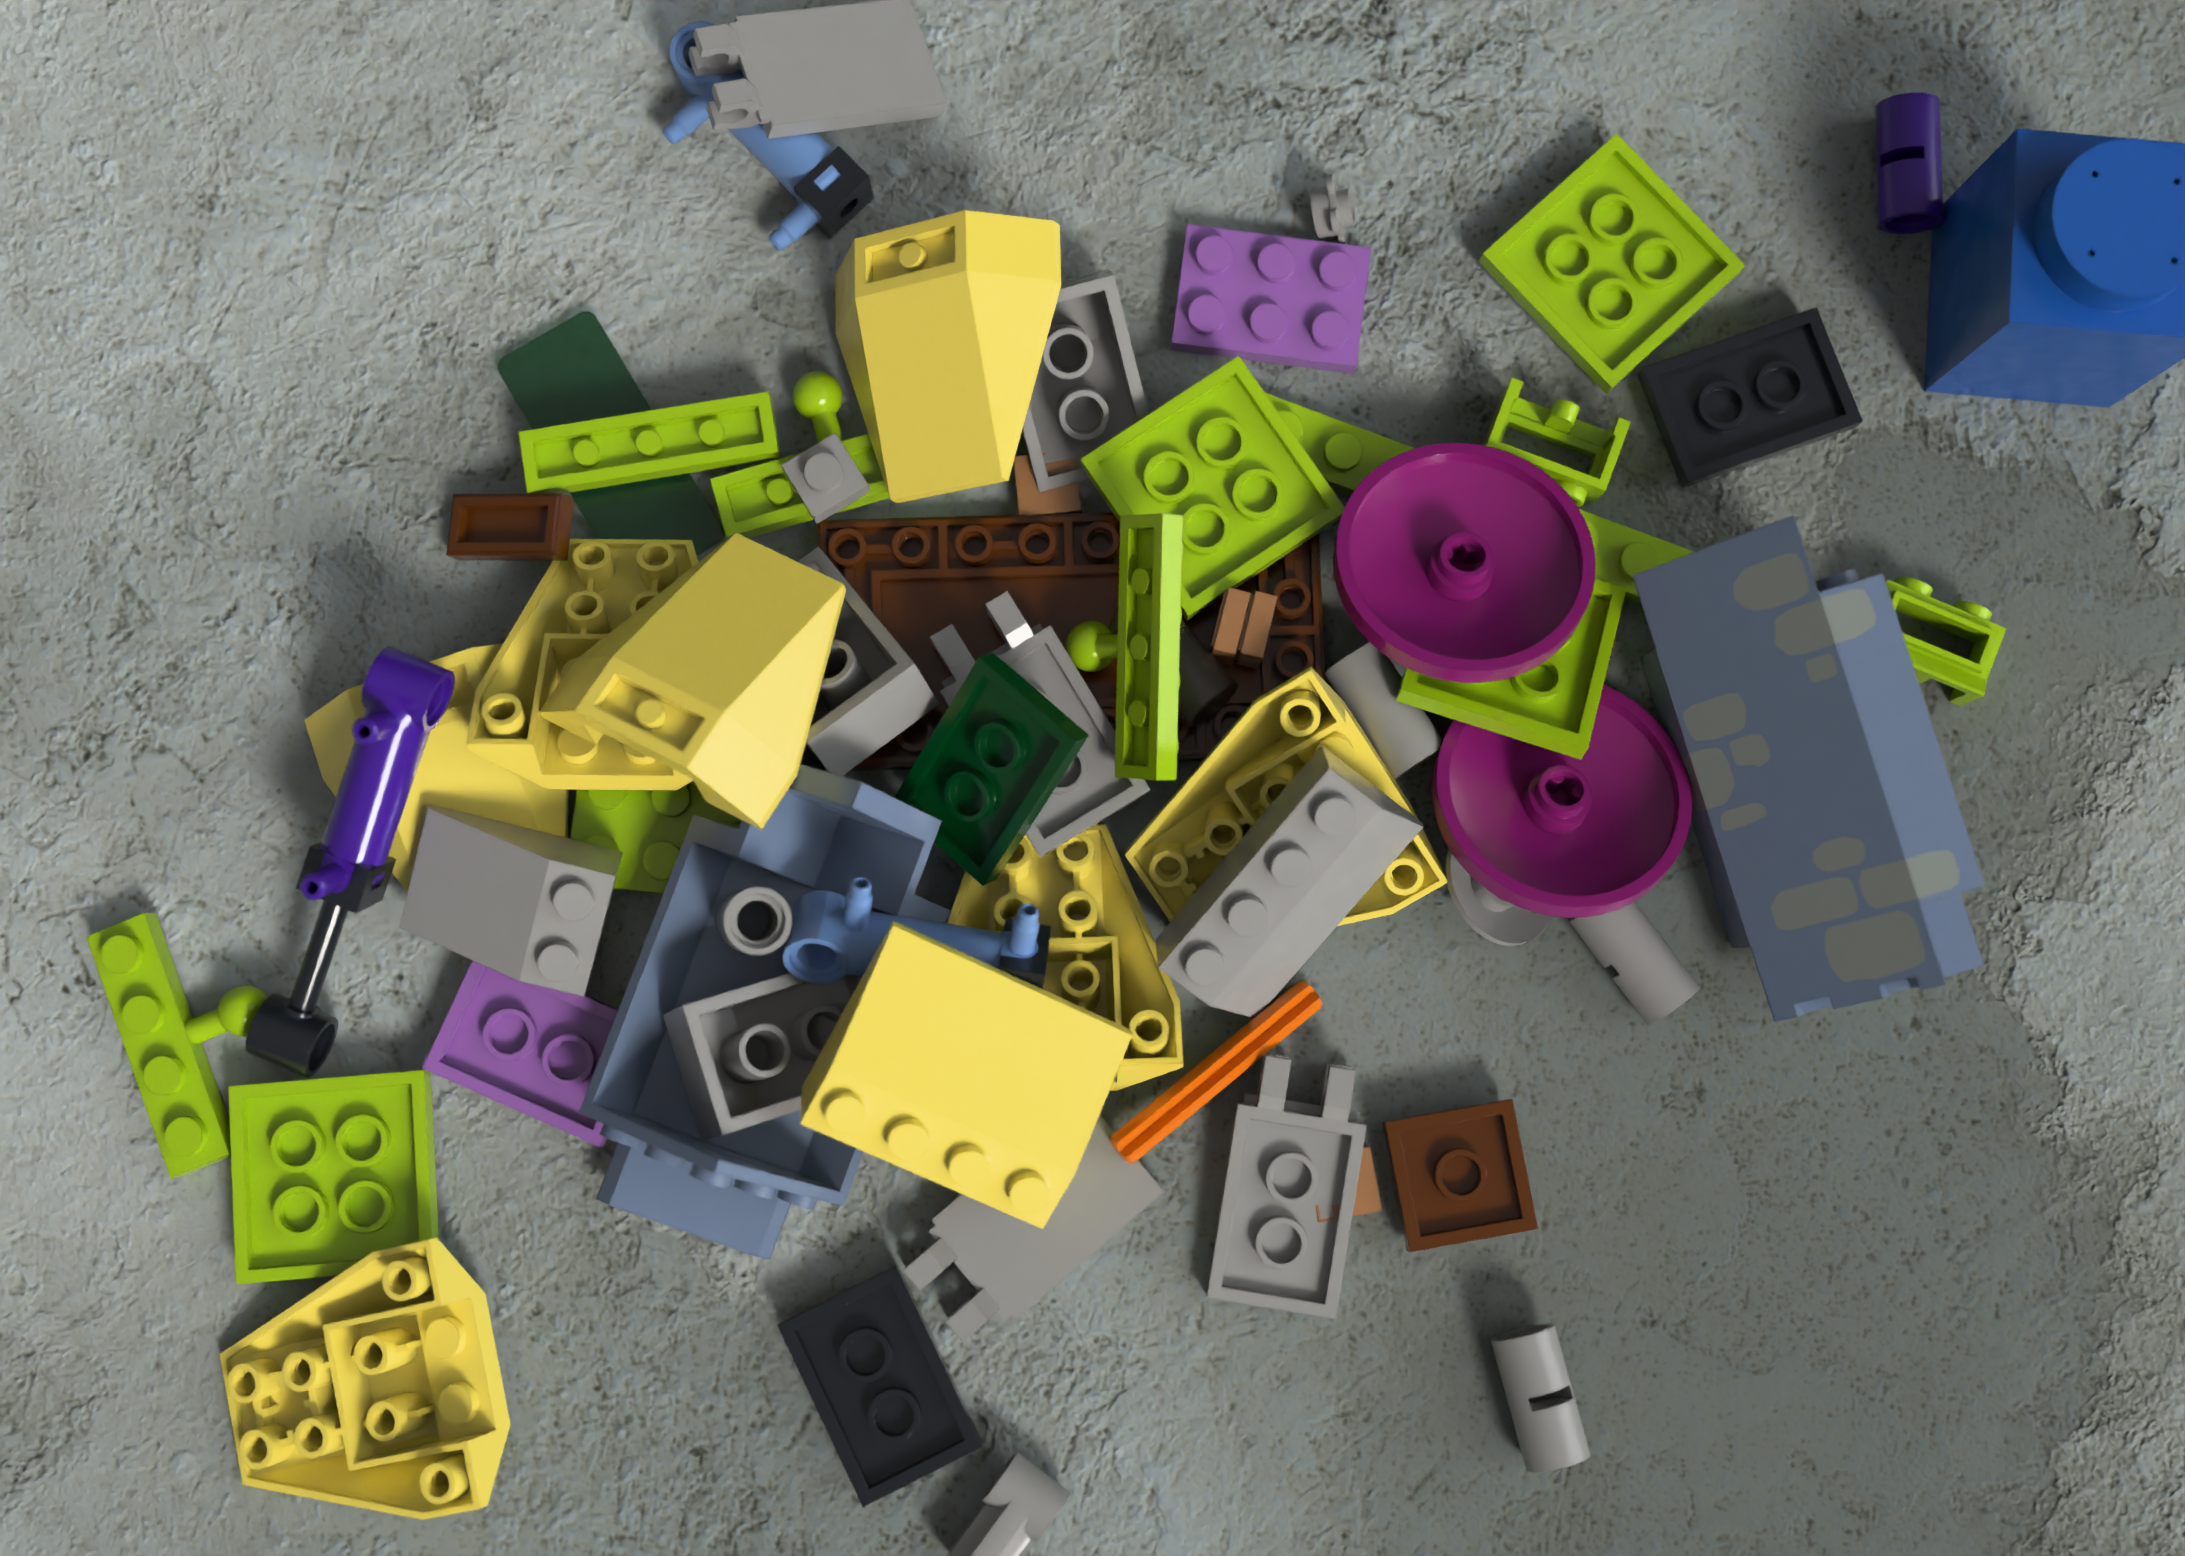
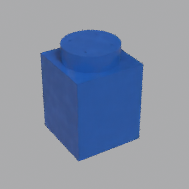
[1924,128,2185,408]

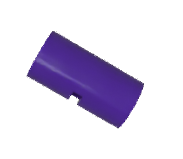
[1875,92,1944,234]

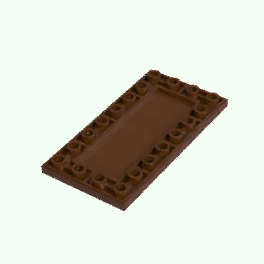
[817,512,1325,772]

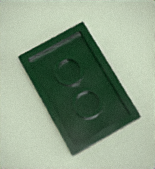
[894,652,1089,886]

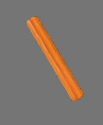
[1110,980,1323,1164]

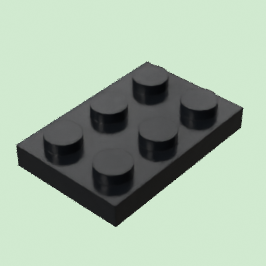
[1637,307,1863,488]
[777,1264,983,1507]

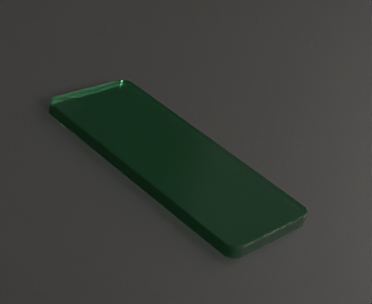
[498,311,724,556]

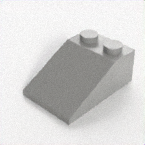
[1023,269,1149,492]
[798,546,939,776]
[399,804,623,996]
[663,973,862,1141]

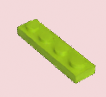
[518,391,781,494]

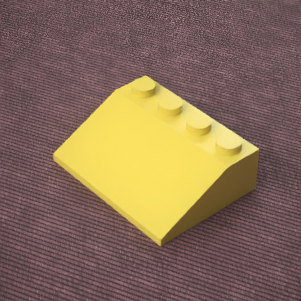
[800,921,1132,1229]

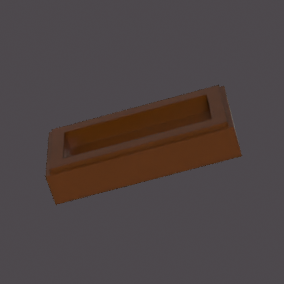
[446,493,574,561]

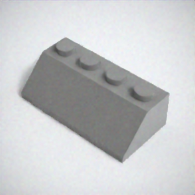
[1156,745,1424,1018]

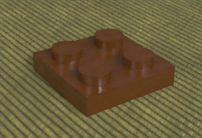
[1382,1099,1538,1252]

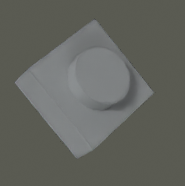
[781,433,871,524]

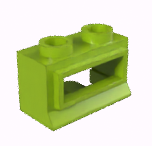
[1483,378,1631,507]
[1886,576,2007,706]

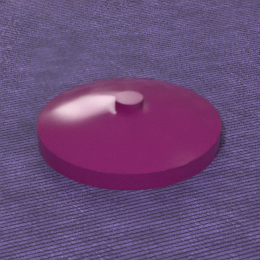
[1333,443,1596,683]
[1432,685,1692,918]

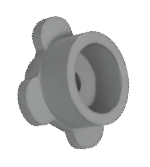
[1310,174,1356,244]

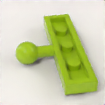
[710,371,890,539]
[1066,513,1183,781]
[86,912,268,1179]

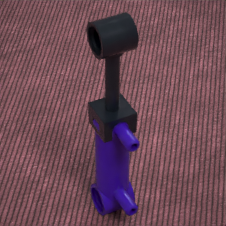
[245,646,455,1078]

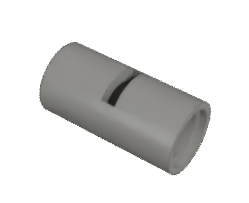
[1324,642,1443,779]
[717,887,792,955]
[1569,902,1700,1025]
[1491,1323,1591,1472]

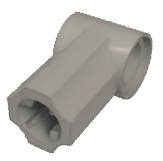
[946,1452,1070,1556]

